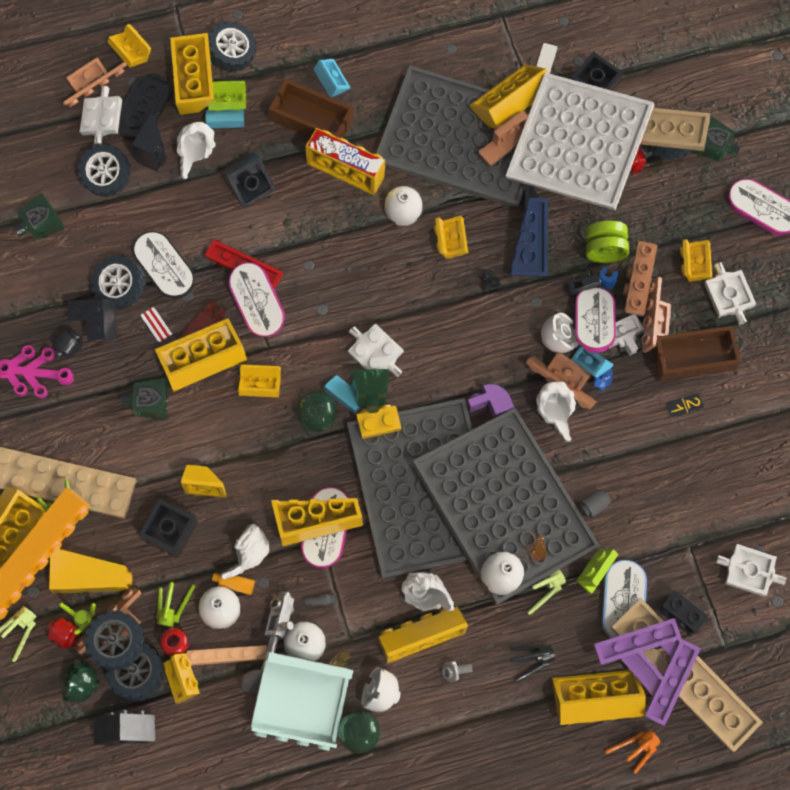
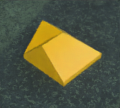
[181,465,226,498]

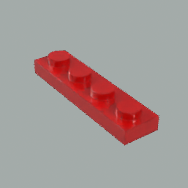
[205,240,283,290]

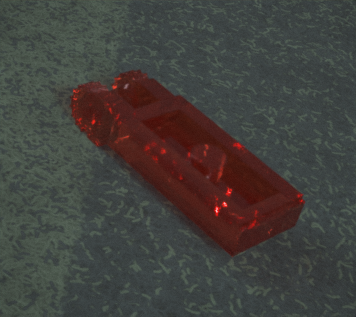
[177,301,226,340]

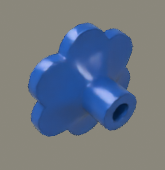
[593,369,613,391]

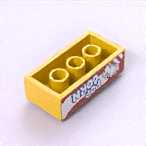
[306,128,385,195]

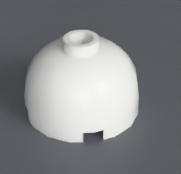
[384,186,422,225]
[541,313,579,353]
[481,552,524,595]
[198,586,240,629]
[284,622,326,661]
[361,667,401,712]

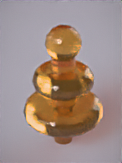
[530,535,547,562]

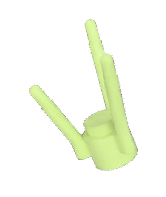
[528,570,566,615]
[0,606,36,662]

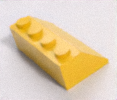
[170,33,214,115]
[469,64,548,129]
[155,318,247,392]
[0,486,46,569]
[378,607,468,664]
[552,670,646,725]

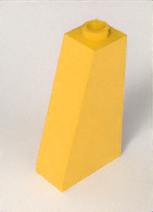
[49,549,132,594]

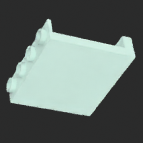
[250,651,353,751]

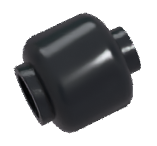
[52,329,83,358]

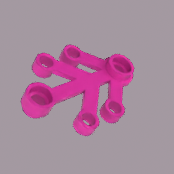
[0,345,74,399]

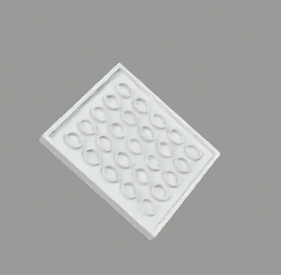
[506,73,654,210]

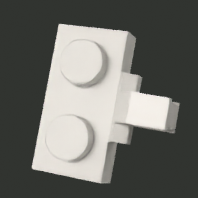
[609,314,644,356]

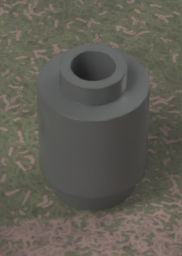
[579,489,611,518]

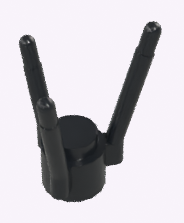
[510,644,555,682]

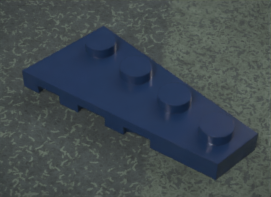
[509,198,548,277]

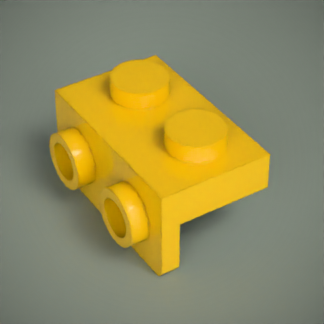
[108,24,151,68]
[434,216,468,259]
[680,239,712,282]
[239,365,281,398]
[356,405,402,439]
[163,653,200,704]

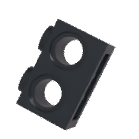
[658,590,709,636]

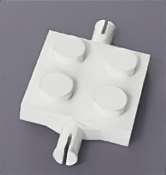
[80,86,122,146]
[704,263,756,325]
[348,324,404,379]
[716,544,787,597]

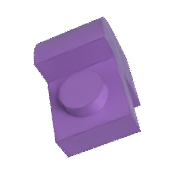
[467,384,514,419]

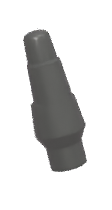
[304,594,336,606]

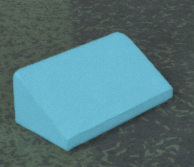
[314,59,350,97]
[206,109,244,128]
[571,345,614,378]
[324,375,364,414]

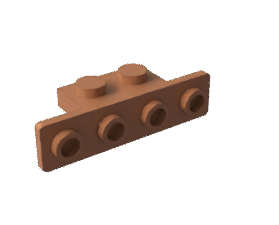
[61,58,127,108]
[478,111,529,166]
[623,241,657,316]
[641,276,671,353]
[526,352,597,409]
[74,587,142,655]

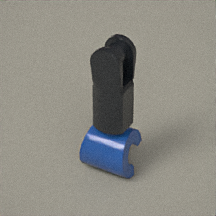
[564,267,618,297]

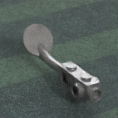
[241,591,294,693]

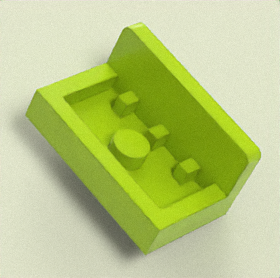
[208,81,246,111]
[577,549,618,593]

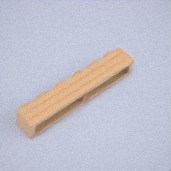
[187,645,268,666]

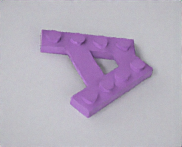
[593,618,701,726]

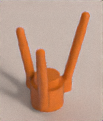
[605,730,660,774]

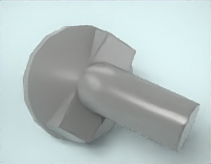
[442,661,473,683]

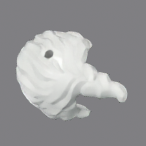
[177,122,215,179]
[536,382,576,442]
[221,524,269,579]
[401,572,454,611]

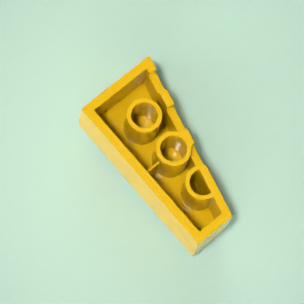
[271,498,363,546]

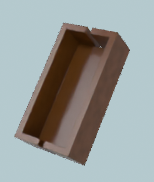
[269,79,354,138]
[652,326,742,382]

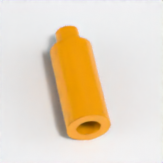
[212,572,255,595]

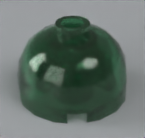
[297,391,337,432]
[62,658,100,703]
[338,710,381,754]

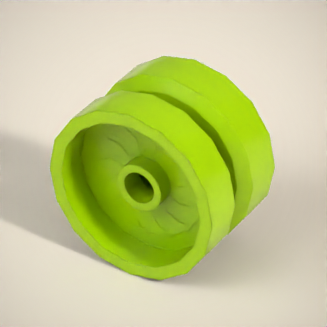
[585,221,629,263]

